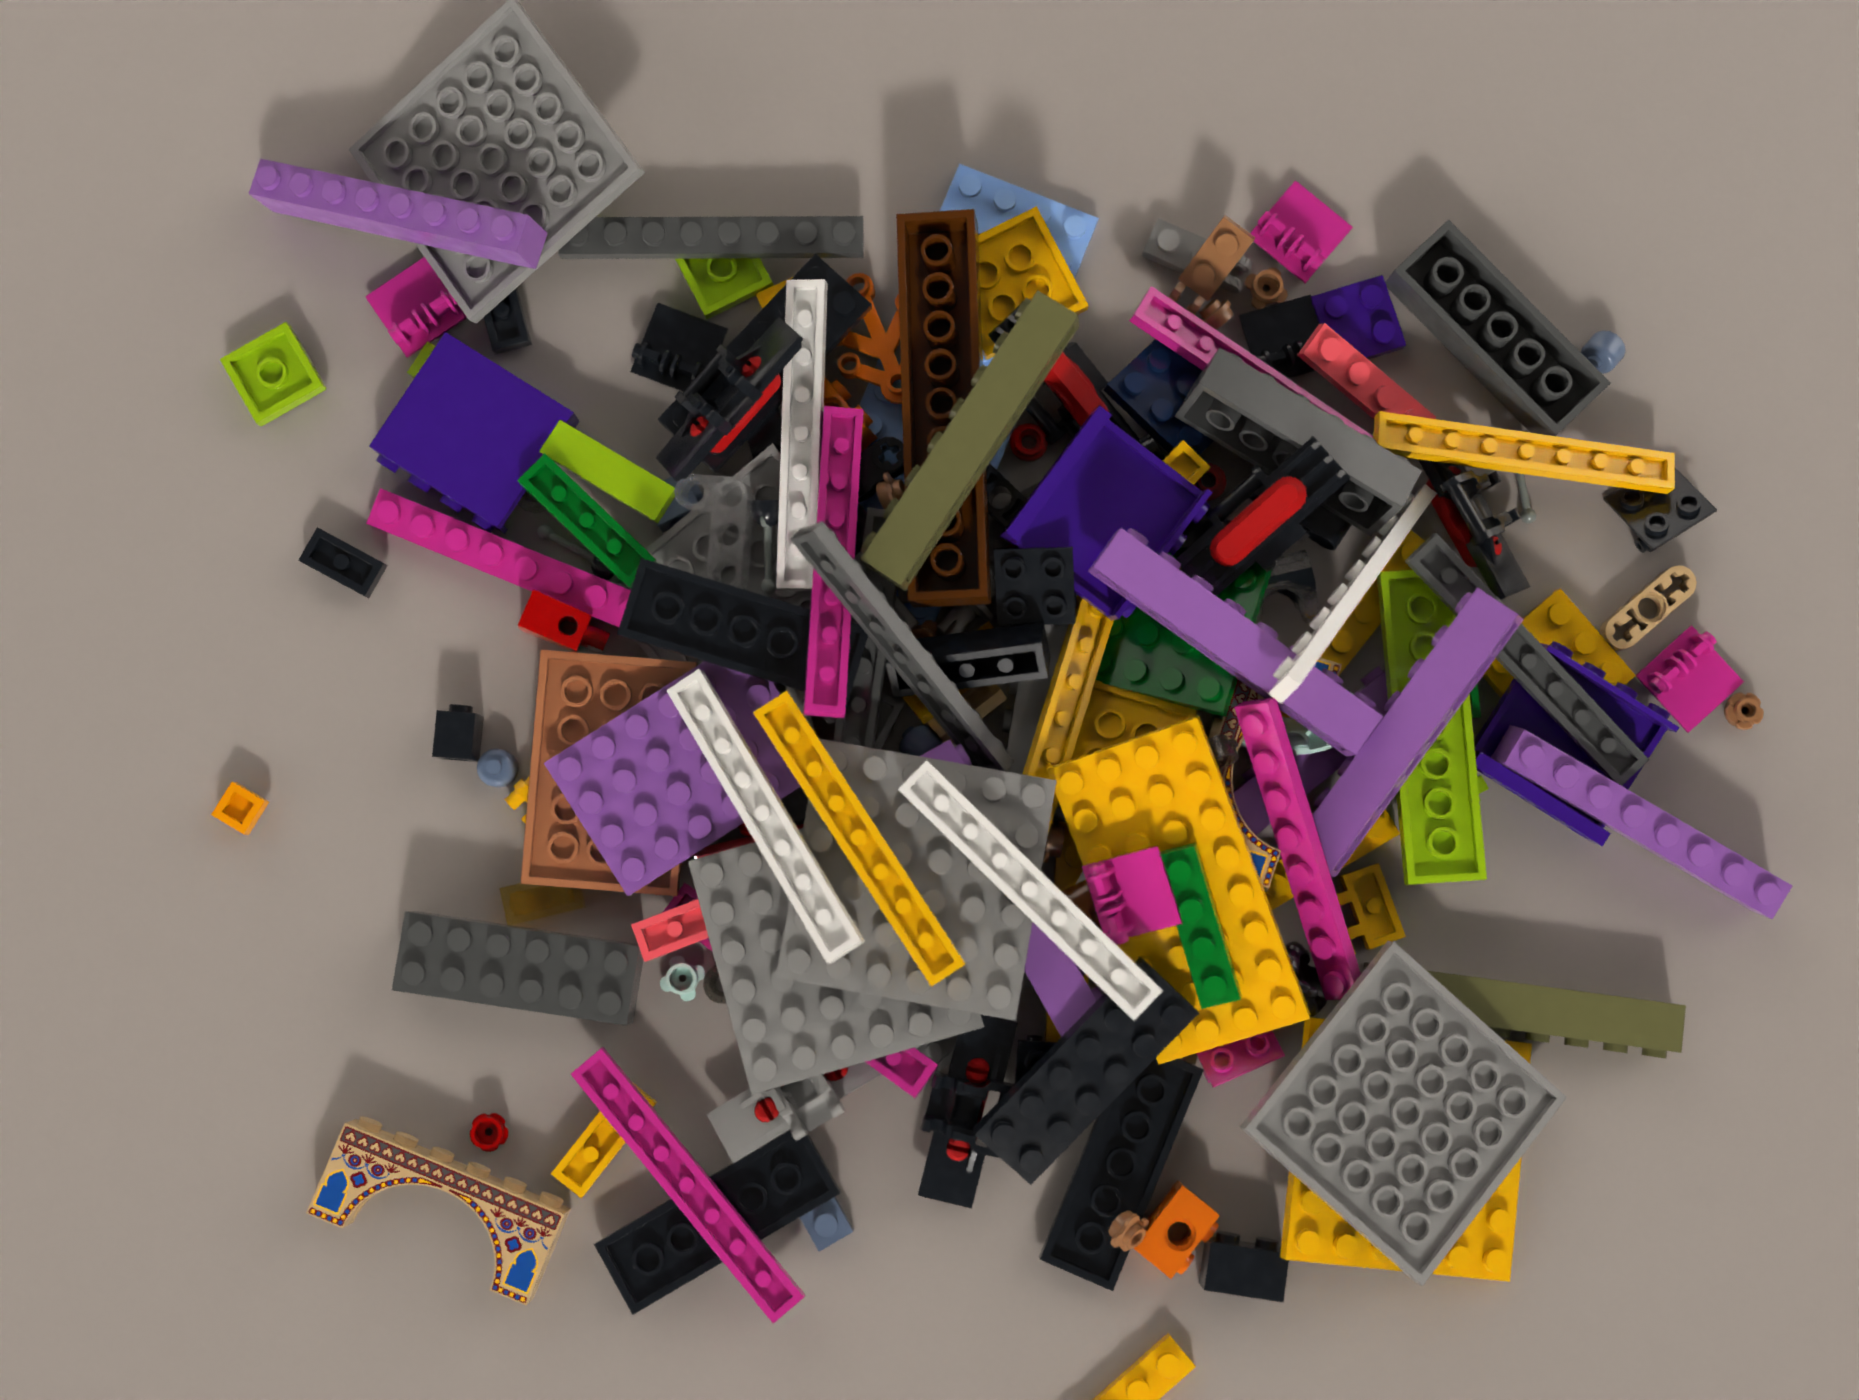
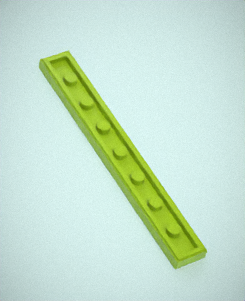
[407,341,679,524]

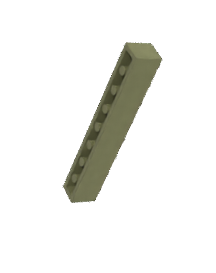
[861,290,1079,591]
[1363,962,1686,1058]

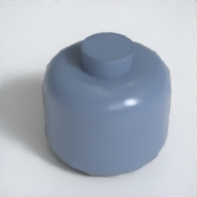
[1581,330,1626,374]
[899,725,942,756]
[477,748,519,788]

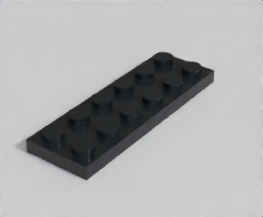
[658,254,872,473]
[617,558,868,705]
[972,956,1199,1185]
[1039,1058,1204,1291]
[594,1129,841,1315]

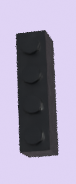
[886,622,1051,698]

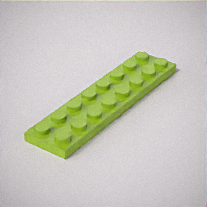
[1377,570,1487,885]

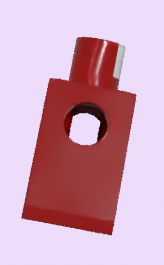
[517,589,611,654]

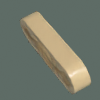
[1599,565,1697,651]

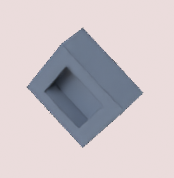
[800,1197,854,1252]

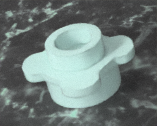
[660,956,706,1001]

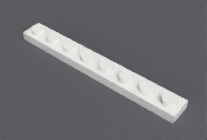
[776,279,828,591]
[1268,484,1437,704]
[666,669,865,964]
[898,760,1163,1021]

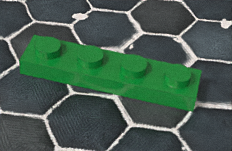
[517,453,657,589]
[1160,843,1242,1009]

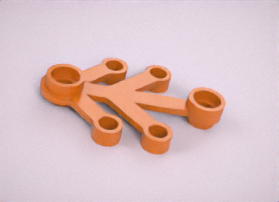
[837,273,902,404]

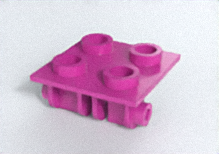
[1250,180,1353,284]
[365,257,467,358]
[1636,625,1744,733]
[1082,846,1183,945]
[1196,1030,1285,1088]

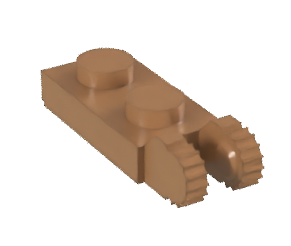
[1168,215,1255,315]

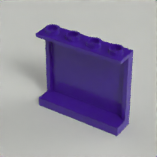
[369,332,580,534]
[1000,405,1212,621]
[1474,641,1680,847]

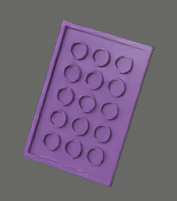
[544,662,801,896]

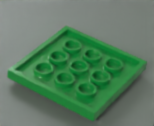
[1096,547,1272,717]

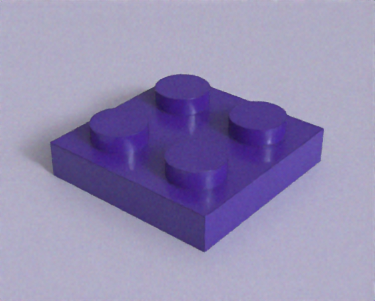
[1310,275,1406,360]

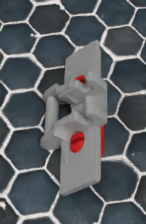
[706,1062,881,1163]

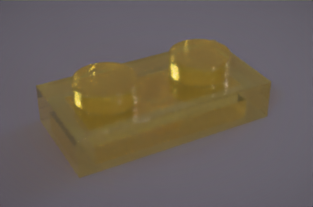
[499,883,586,926]

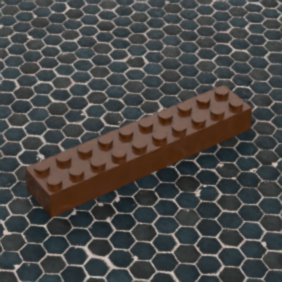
[896,209,991,608]

